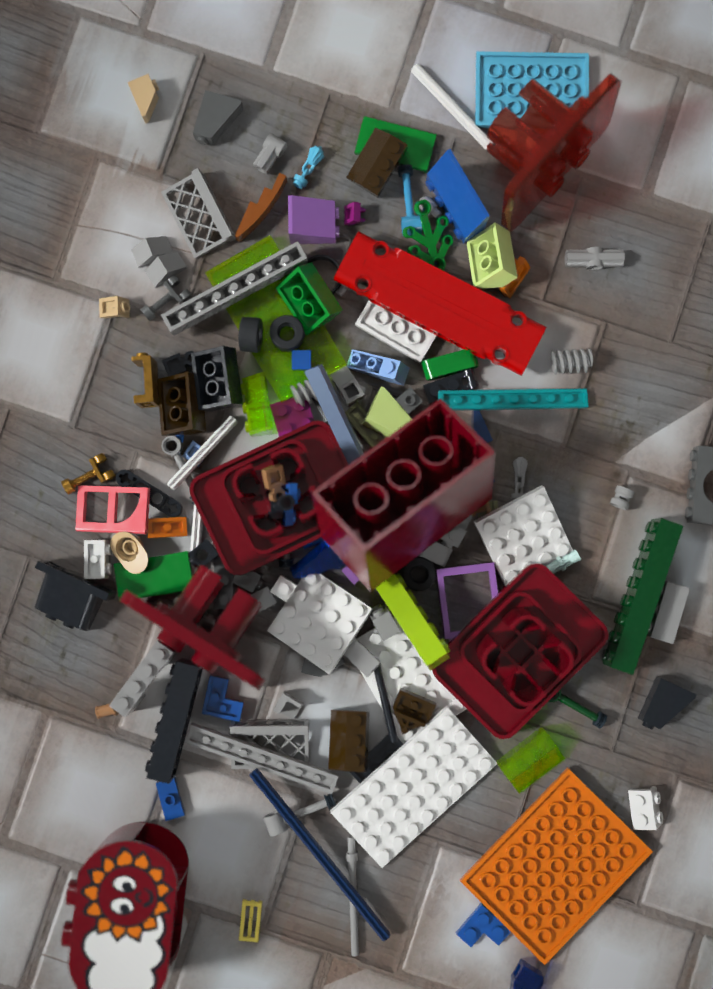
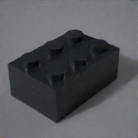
[191,346,243,411]

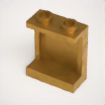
[131,353,159,408]

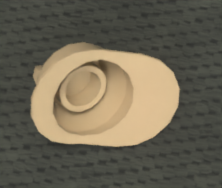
[110,531,148,574]

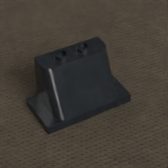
[35,561,117,631]

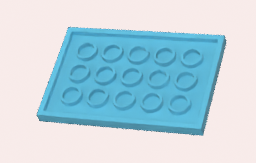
[475,51,589,130]

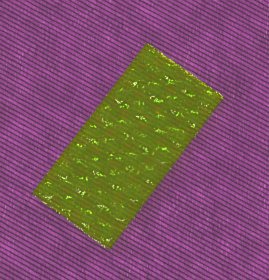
[205,235,347,403]

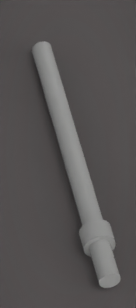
[346,836,359,956]

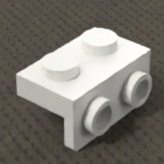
[84,540,112,579]
[628,786,663,830]

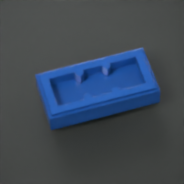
[156,777,185,821]

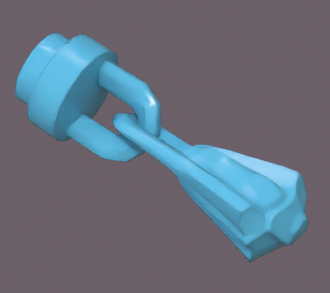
[293,146,324,189]

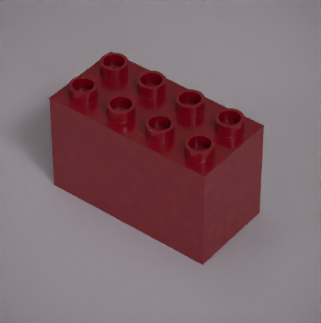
[311,398,495,592]

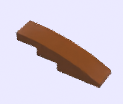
[235,173,287,242]

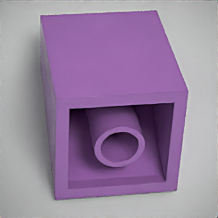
[288,195,339,244]

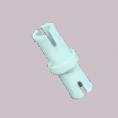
[545,549,581,574]

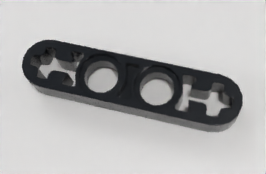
[116,470,183,517]

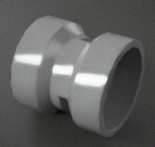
[610,485,635,511]

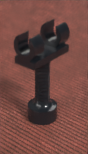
[268,492,295,519]

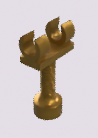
[61,453,116,495]

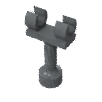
[140,275,192,321]

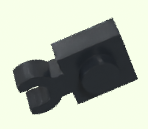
[162,351,194,376]

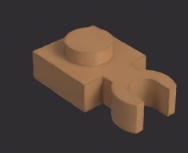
[261,464,286,502]

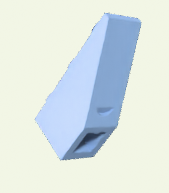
[346,349,410,386]

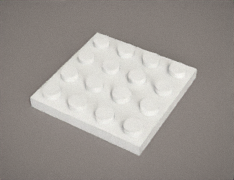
[355,301,436,363]
[473,485,573,586]
[267,567,373,674]

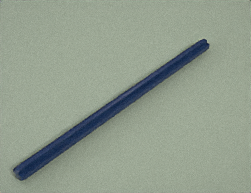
[250,768,391,941]

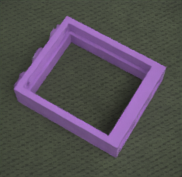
[436,562,498,642]

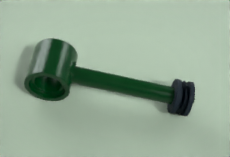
[548,689,607,729]

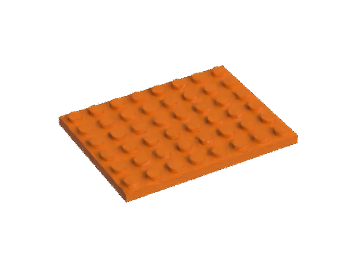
[460,767,653,965]

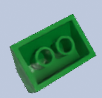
[276,262,343,336]

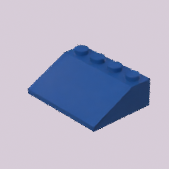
[425,149,490,243]

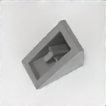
[132,236,173,268]
[145,251,187,288]

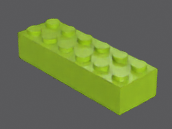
[376,573,450,671]

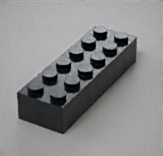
[145,658,203,784]

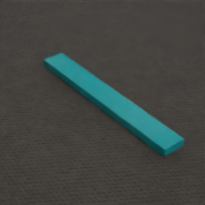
[438,388,589,411]

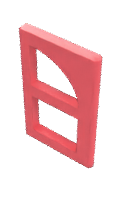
[75,485,150,534]

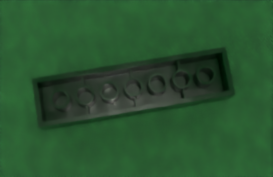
[601,518,684,675]

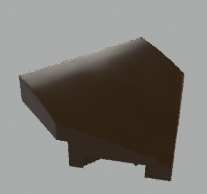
[393,688,436,734]

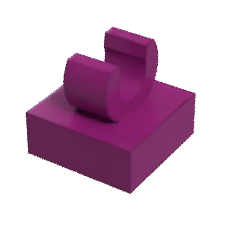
[344,202,366,226]

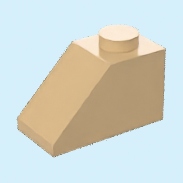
[127,74,159,124]

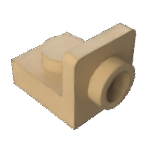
[99,296,130,319]

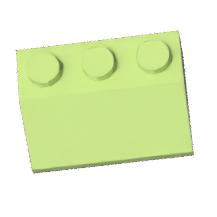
[467,223,518,289]

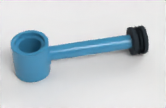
[398,165,422,236]

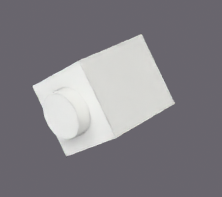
[270,575,298,602]

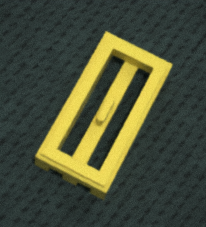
[239,899,262,942]

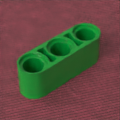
[421,349,479,381]

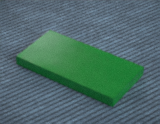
[354,116,436,172]
[113,551,193,602]

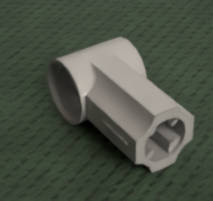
[253,133,287,174]

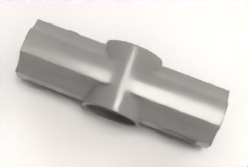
[565,247,625,270]

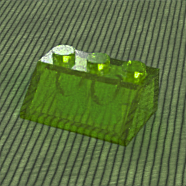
[241,372,274,437]
[496,727,565,793]

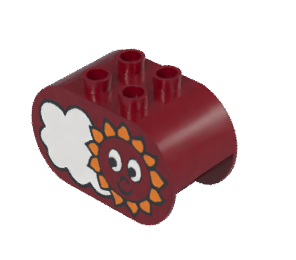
[61,822,189,989]

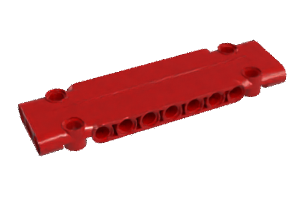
[334,231,547,376]

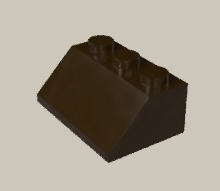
[346,128,408,198]
[157,372,206,436]
[328,710,370,772]

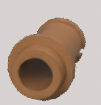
[95,701,118,719]

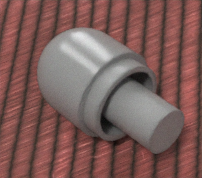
[419,196,442,218]

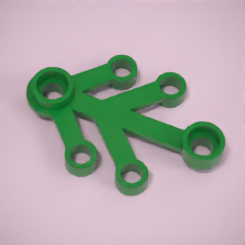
[403,200,453,270]

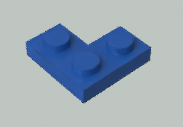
[281,483,300,527]
[202,675,244,722]
[456,903,511,947]

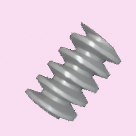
[551,348,593,374]
[290,372,332,407]

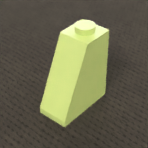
[362,386,412,437]

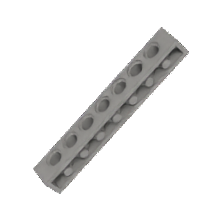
[161,241,308,336]

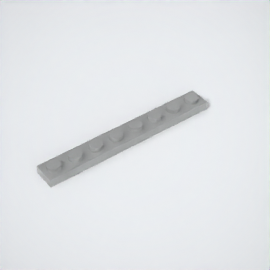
[184,723,339,794]

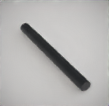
[374,665,398,743]

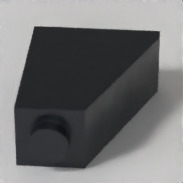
[638,676,697,730]

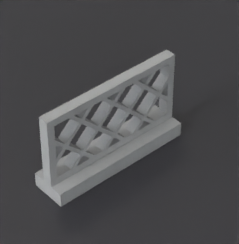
[161,168,236,259]
[230,720,309,769]

